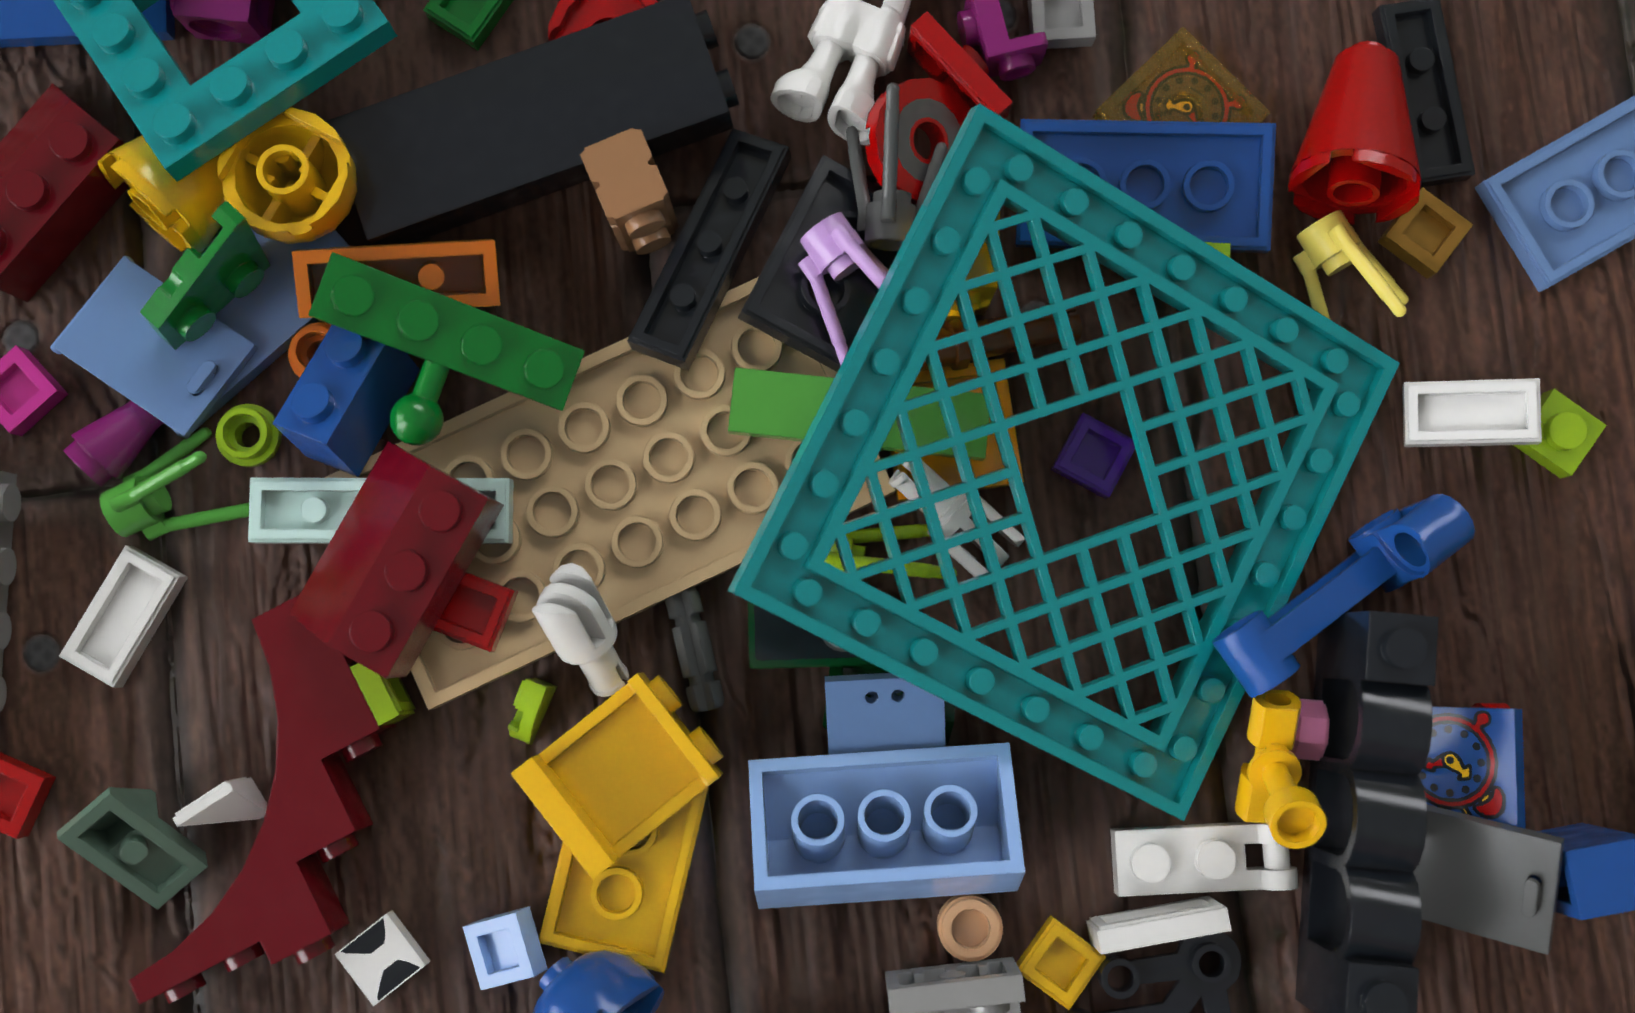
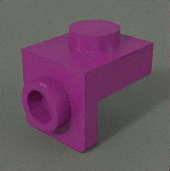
[957,0,1048,81]

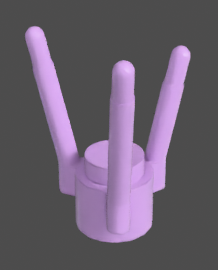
[798,212,889,364]

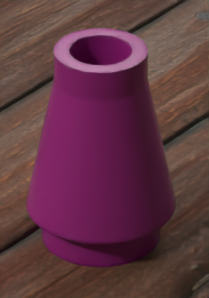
[63,400,164,487]

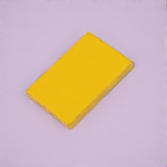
[539,786,709,973]

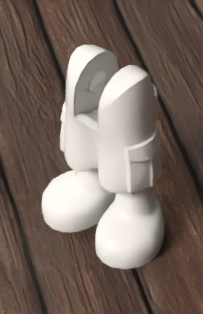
[770,0,911,145]

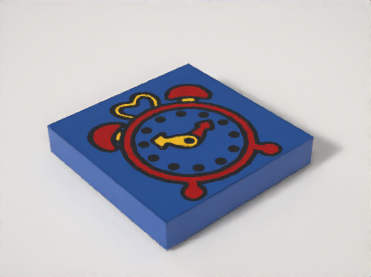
[1419,706,1526,829]

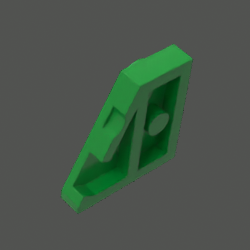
[140,201,271,350]

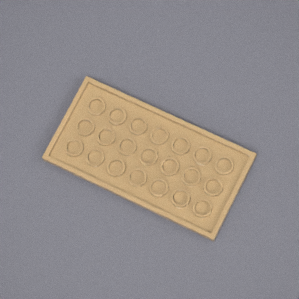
[325,277,896,710]

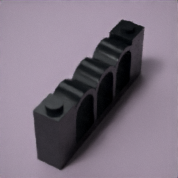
[1295,611,1439,1013]

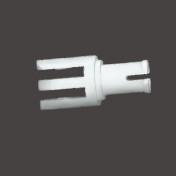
[889,457,1025,577]
[532,563,629,697]

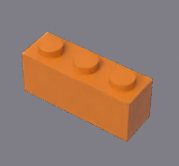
[292,239,501,319]

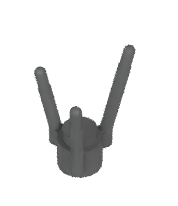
[846,83,948,251]

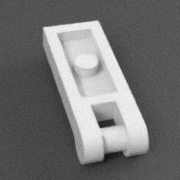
[1110,822,1299,897]

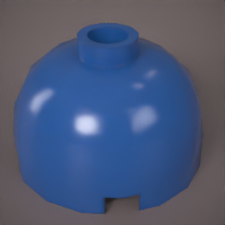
[533,950,664,1013]

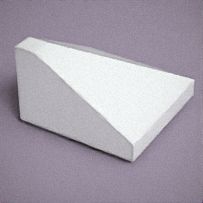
[172,777,268,827]

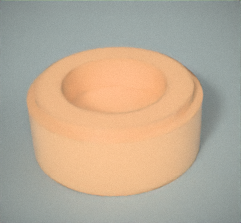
[937,894,1003,962]

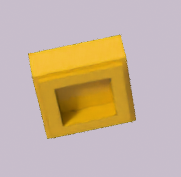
[1016,914,1106,1010]

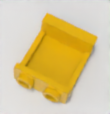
[511,672,724,880]

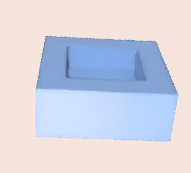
[463,906,548,990]

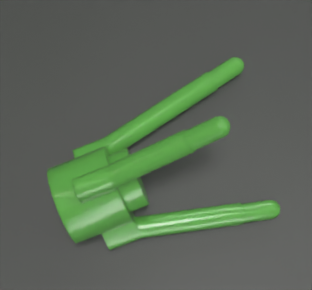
[99,427,249,541]

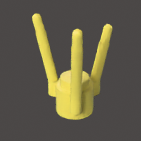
[1292,210,1409,319]

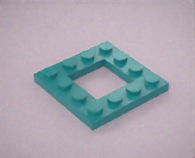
[53,0,397,182]

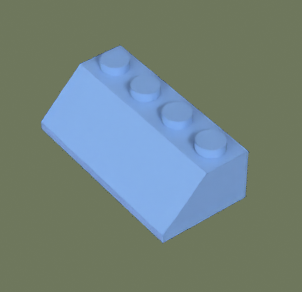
[748,742,1025,909]

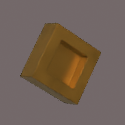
[1377,187,1473,279]

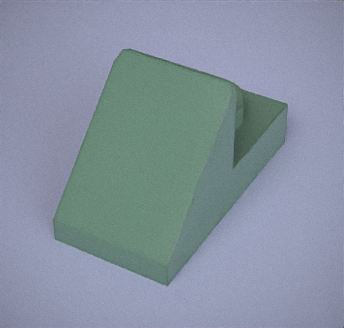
[57,787,208,910]

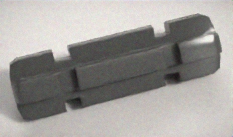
[665,587,724,713]

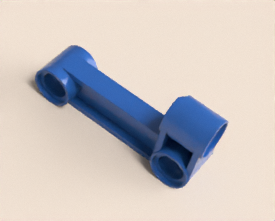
[1212,494,1475,698]

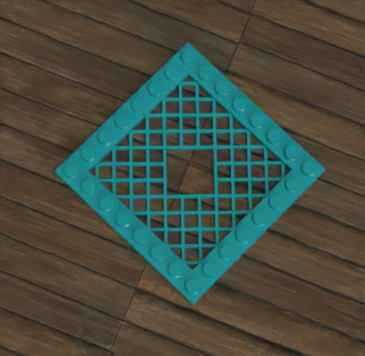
[727,103,1400,821]

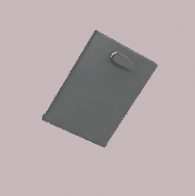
[1414,805,1565,955]

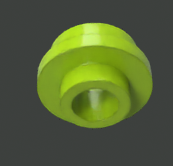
[216,404,282,467]

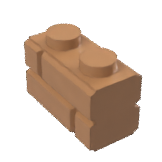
[580,128,679,255]

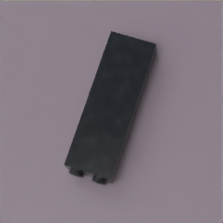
[327,0,740,245]

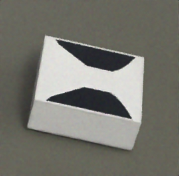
[335,910,431,1007]

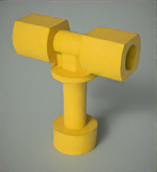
[1234,690,1327,849]

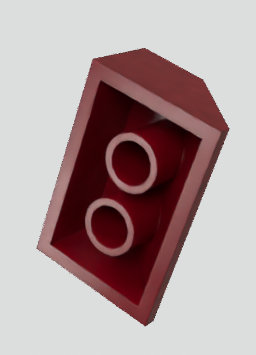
[0,83,129,303]
[289,441,504,679]

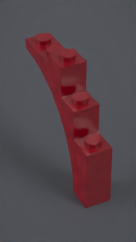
[128,595,396,1005]

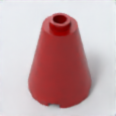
[1288,41,1422,225]

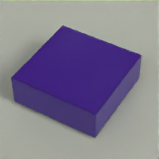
[1050,413,1135,499]

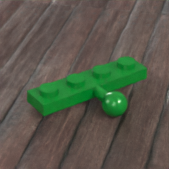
[308,252,585,446]

